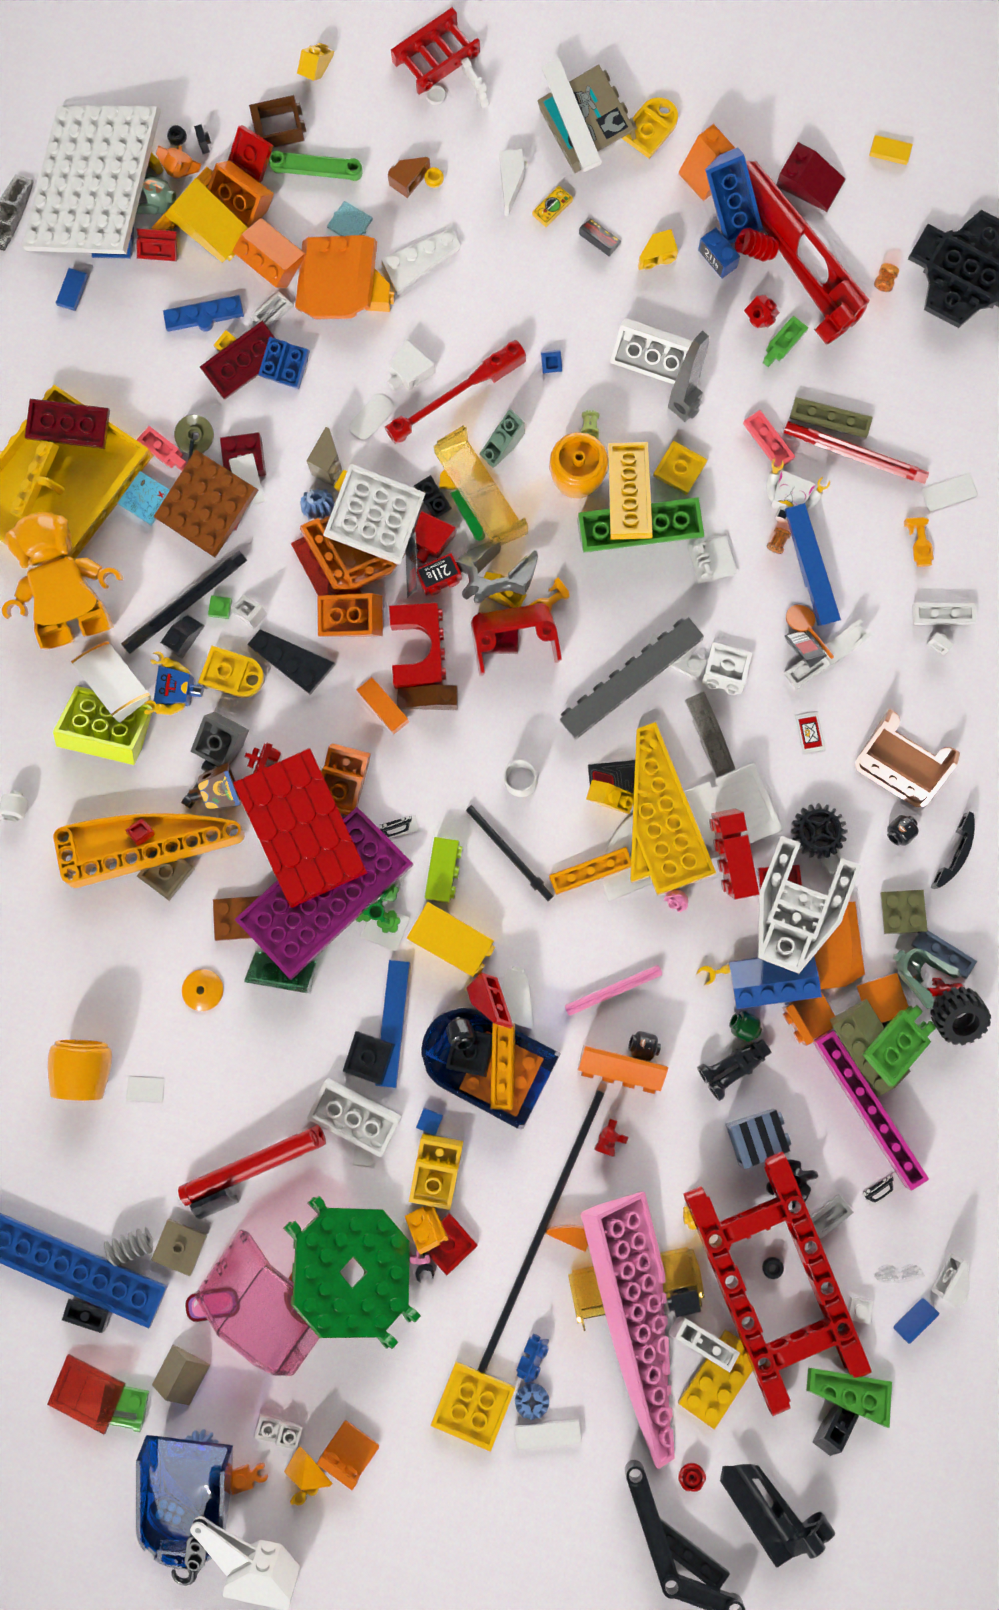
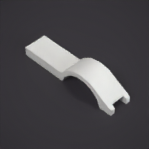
[784,619,872,690]

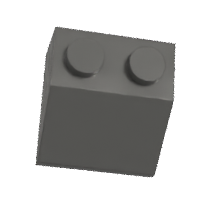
[190,712,249,766]

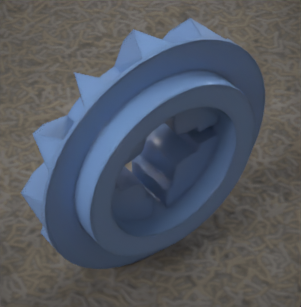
[515,1383,549,1420]

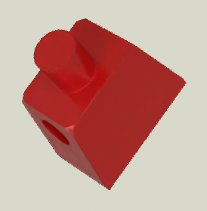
[414,511,457,564]

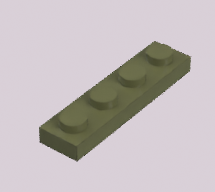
[789,397,873,438]

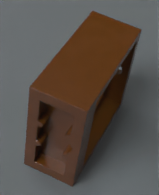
[249,95,307,148]

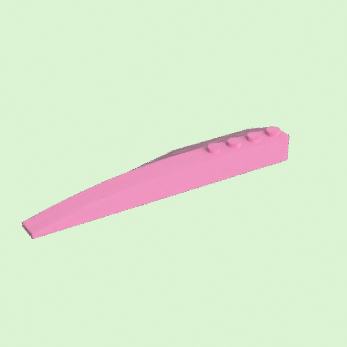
[581,1192,675,1469]

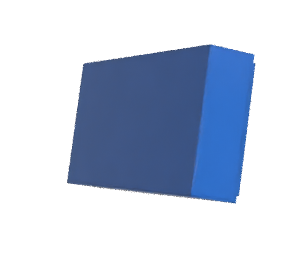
[55,268,89,311]

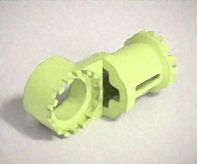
[581,410,600,440]

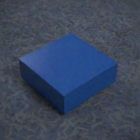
[416,1108,443,1136]

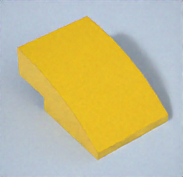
[409,1133,464,1210]

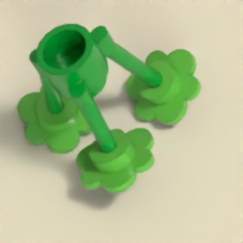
[356,883,401,933]

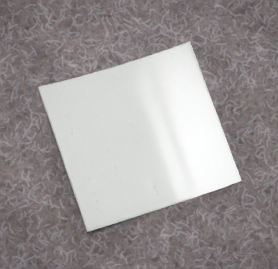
[361,908,410,951]

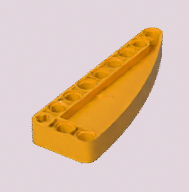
[53,813,245,888]

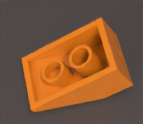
[317,593,383,637]

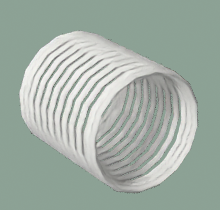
[503,759,537,797]

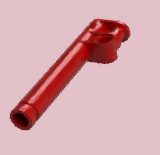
[178,1125,326,1206]

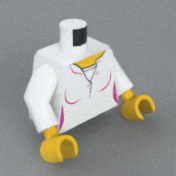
[766,458,831,522]

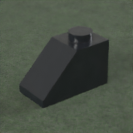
[160,614,205,659]

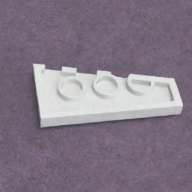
[381,228,460,296]

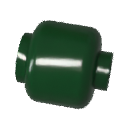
[729,1011,762,1042]

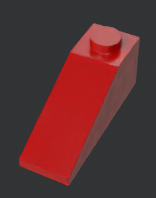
[466,972,513,1029]

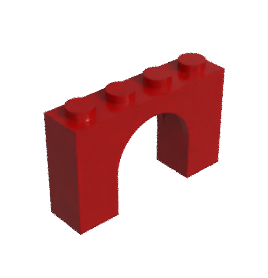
[389,603,447,689]

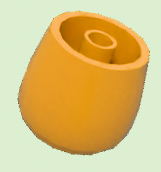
[549,432,608,499]
[47,1040,112,1101]

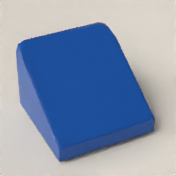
[541,350,562,373]

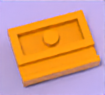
[405,1206,448,1255]

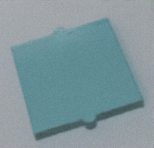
[327,201,373,236]

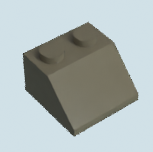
[307,427,343,486]

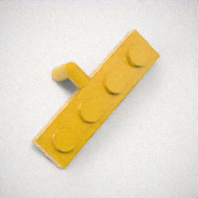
[10,441,65,518]

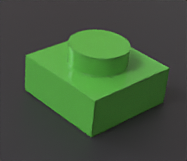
[208,595,232,619]

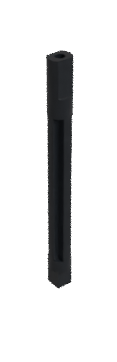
[121,551,247,654]

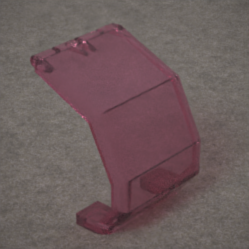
[195,1230,319,1376]

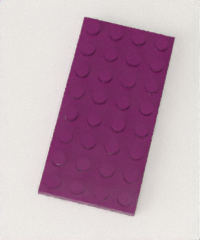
[235,807,414,980]

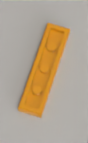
[549,847,631,895]
[491,1023,515,1110]

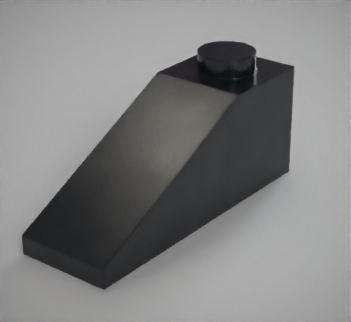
[812,1404,859,1456]

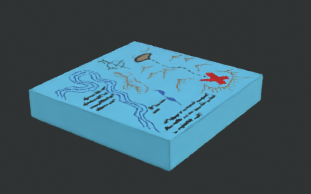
[118,471,170,526]

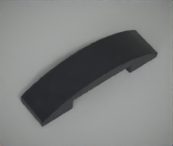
[931,811,975,889]

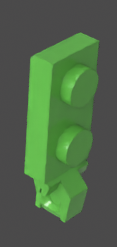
[762,316,809,367]

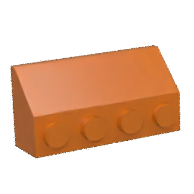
[577,1045,669,1094]

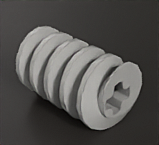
[104,1227,153,1266]

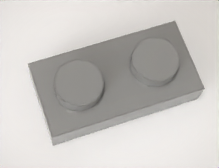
[811,1194,854,1239]

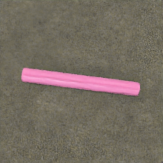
[565,965,662,1015]

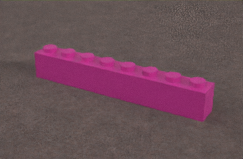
[813,1030,929,1191]

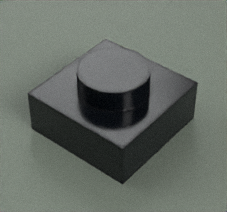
[194,124,211,154]

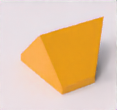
[284,1447,333,1490]

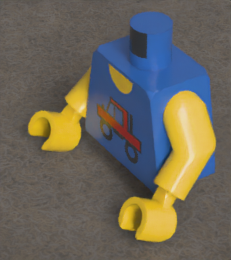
[144,652,204,715]

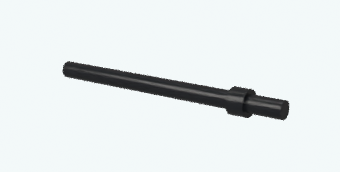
[466,805,554,901]

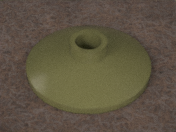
[174,414,214,454]

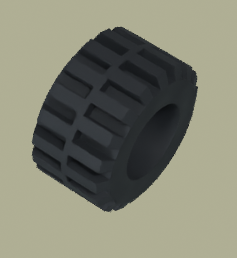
[930,987,991,1045]

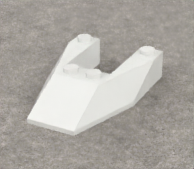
[758,836,861,974]

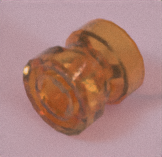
[874,263,900,292]

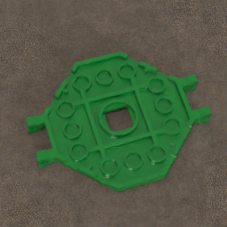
[283,1196,421,1349]

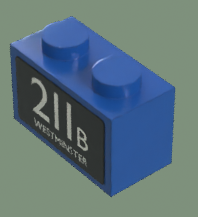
[698,227,740,279]

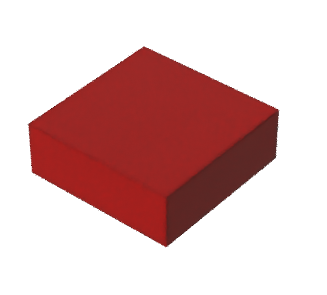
[125,819,155,846]

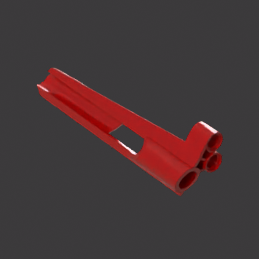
[746,161,870,345]

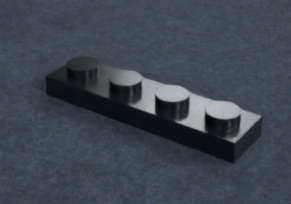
[660,1518,730,1589]

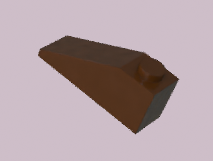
[397,685,458,710]

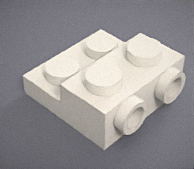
[702,642,752,695]

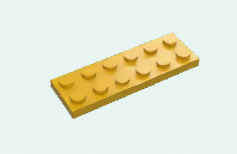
[608,442,652,539]

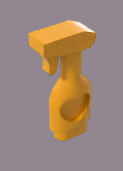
[904,517,934,567]
[530,577,570,611]

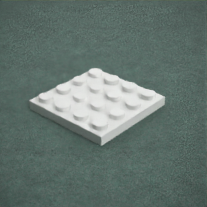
[323,464,425,565]

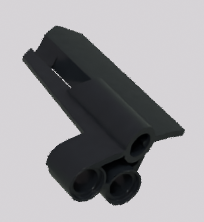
[720,1464,835,1568]

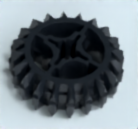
[790,803,848,859]

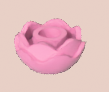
[664,889,688,912]

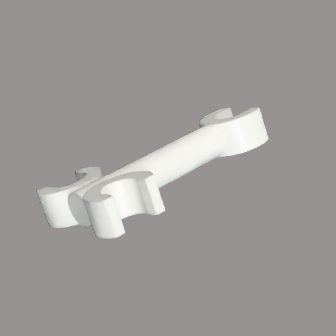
[461,57,489,109]

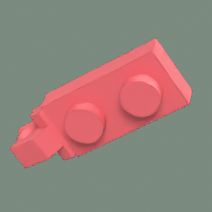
[137,426,186,471]

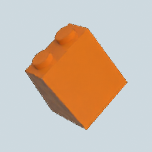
[678,124,735,201]

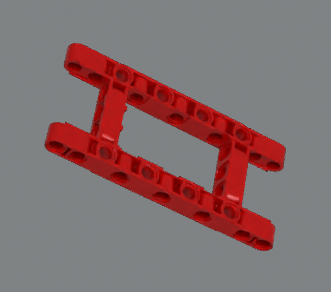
[683,1152,872,1416]

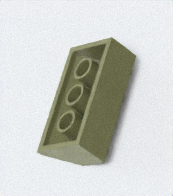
[829,999,911,1098]

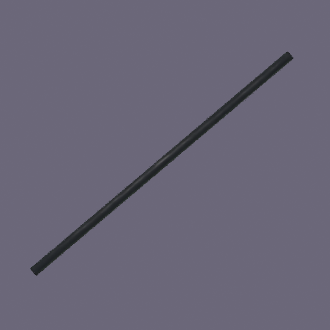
[477,1090,605,1373]

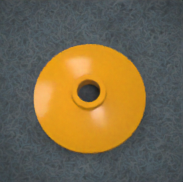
[182,969,223,1011]

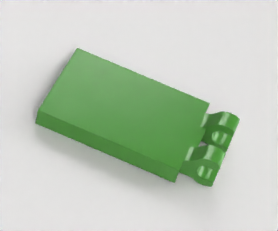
[862,1005,936,1086]

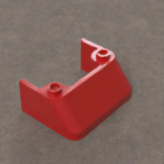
[471,603,562,676]

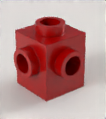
[744,295,780,328]

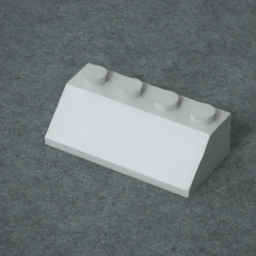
[610,318,693,384]

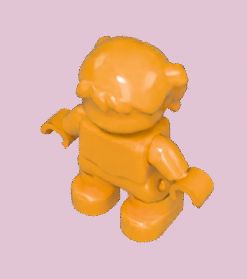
[2,511,123,650]

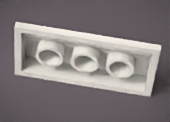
[307,1078,402,1157]

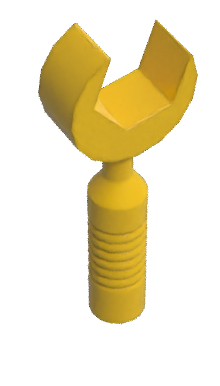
[696,964,730,985]

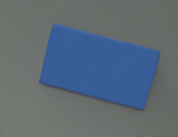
[893,1298,940,1344]

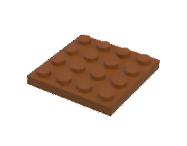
[154,450,259,558]

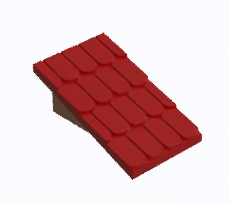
[233,748,367,908]

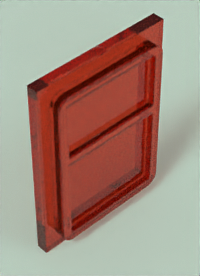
[47,1354,126,1435]

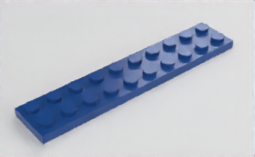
[0,1213,168,1329]

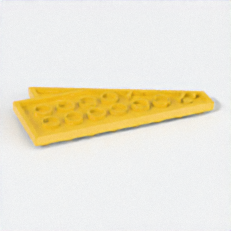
[630,722,716,896]

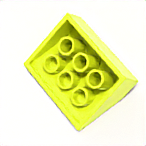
[53,686,152,765]

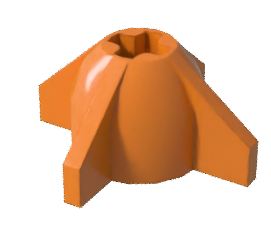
[156,145,201,179]

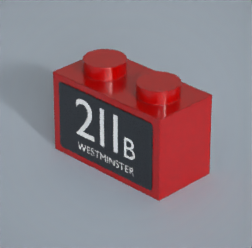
[417,553,462,596]

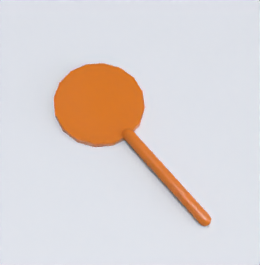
[786,605,834,659]

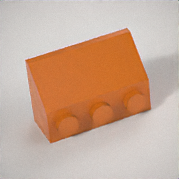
[207,160,274,228]
[232,218,306,288]

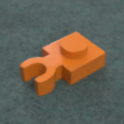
[231,1463,268,1495]

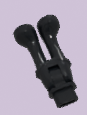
[697,1039,772,1101]

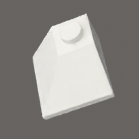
[931,1253,970,1309]

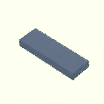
[911,931,977,979]

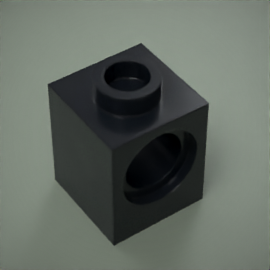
[667,1285,701,1318]

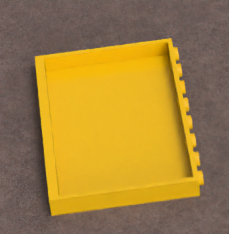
[0,385,153,567]

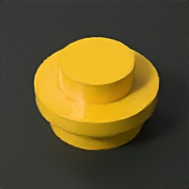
[424,167,444,188]

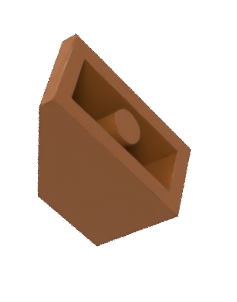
[388,157,431,198]

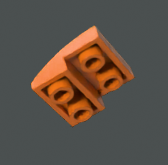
[856,973,909,1023]

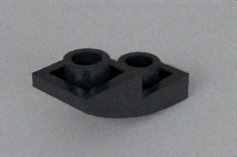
[414,475,452,518]

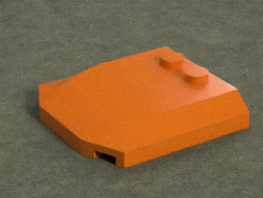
[295,235,377,319]
[300,515,405,590]
[814,902,865,989]

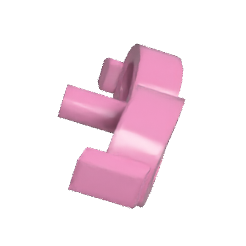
[410,1249,431,1265]

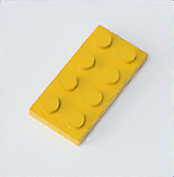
[678,1328,753,1430]

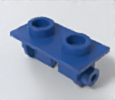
[516,1334,549,1383]

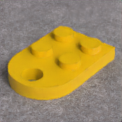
[622,98,678,159]
[198,645,264,698]

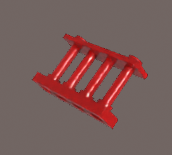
[391,7,480,95]

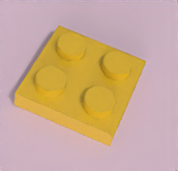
[653,440,708,495]

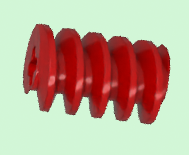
[735,228,779,262]

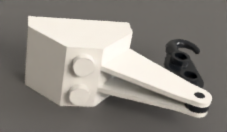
[171,1516,300,1610]

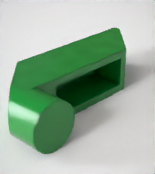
[450,488,485,541]

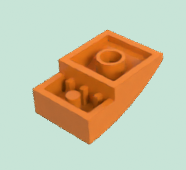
[322,743,371,815]

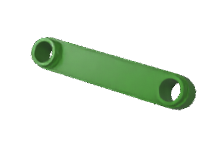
[269,151,363,181]

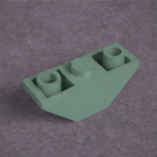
[479,409,525,468]

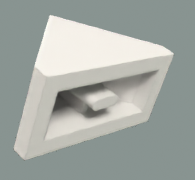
[231,595,267,629]

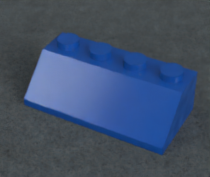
[705,147,763,244]
[729,956,822,1009]

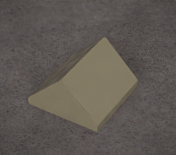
[152,1344,210,1405]

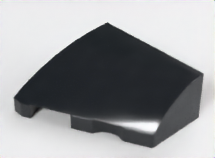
[189,1188,239,1219]

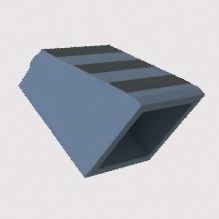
[725,1109,791,1169]

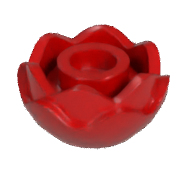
[678,1463,706,1492]

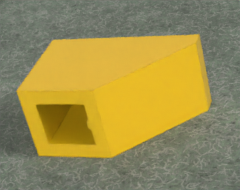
[297,43,334,81]
[638,229,678,270]
[586,780,634,814]

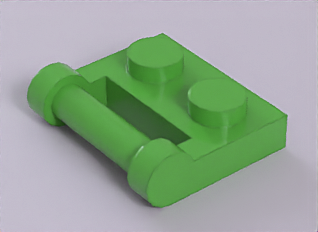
[97,1383,149,1432]

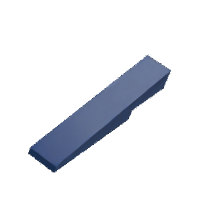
[785,503,841,626]

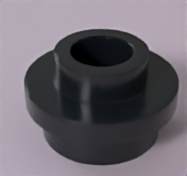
[167,125,187,146]
[762,1257,784,1279]

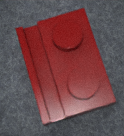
[136,228,177,261]

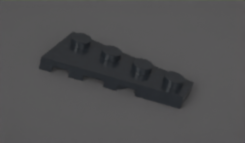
[247,629,336,695]

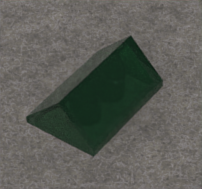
[244,951,316,994]

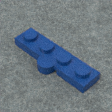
[163,295,244,332]

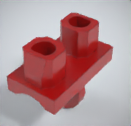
[244,743,281,773]

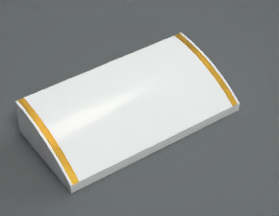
[71,641,151,723]

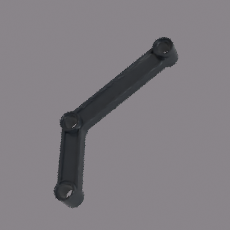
[625,1460,745,1610]

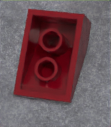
[776,142,846,212]

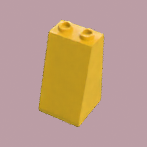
[165,178,248,263]
[407,902,495,978]

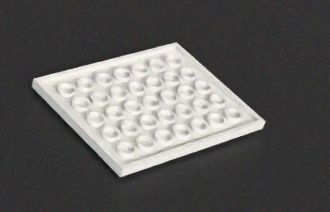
[22,106,161,254]

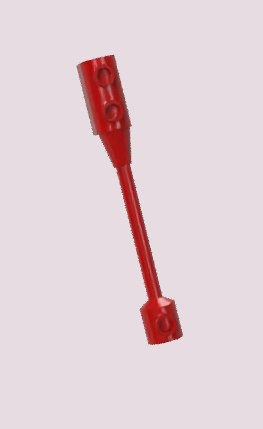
[384,339,526,444]

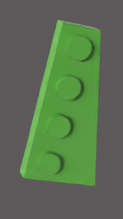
[806,1368,892,1428]

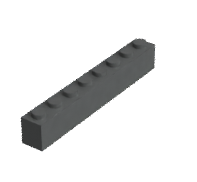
[559,617,704,740]

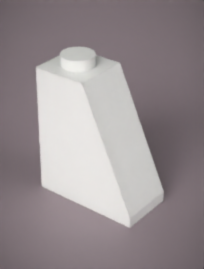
[501,966,534,1029]

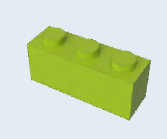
[424,837,463,903]

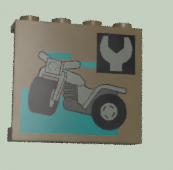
[537,64,637,174]

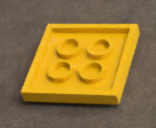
[430,1361,515,1452]

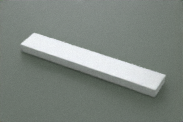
[541,58,602,172]

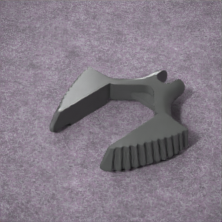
[456,538,538,603]

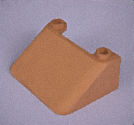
[855,708,960,807]

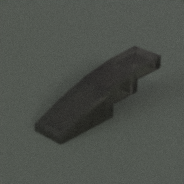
[0,175,34,251]
[685,692,735,778]

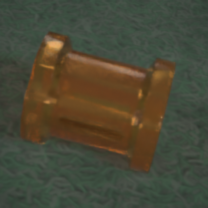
[766,527,791,554]

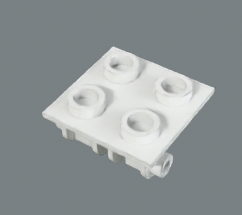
[688,536,737,584]

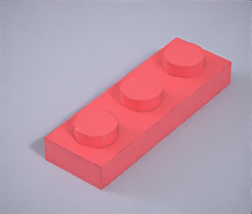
[743,410,795,467]

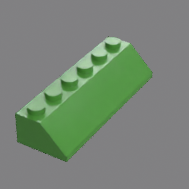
[577,497,704,553]

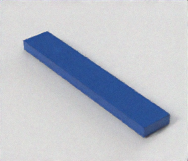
[375,960,410,1088]

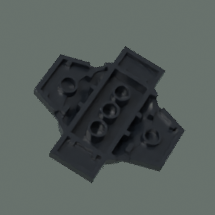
[908,210,999,328]

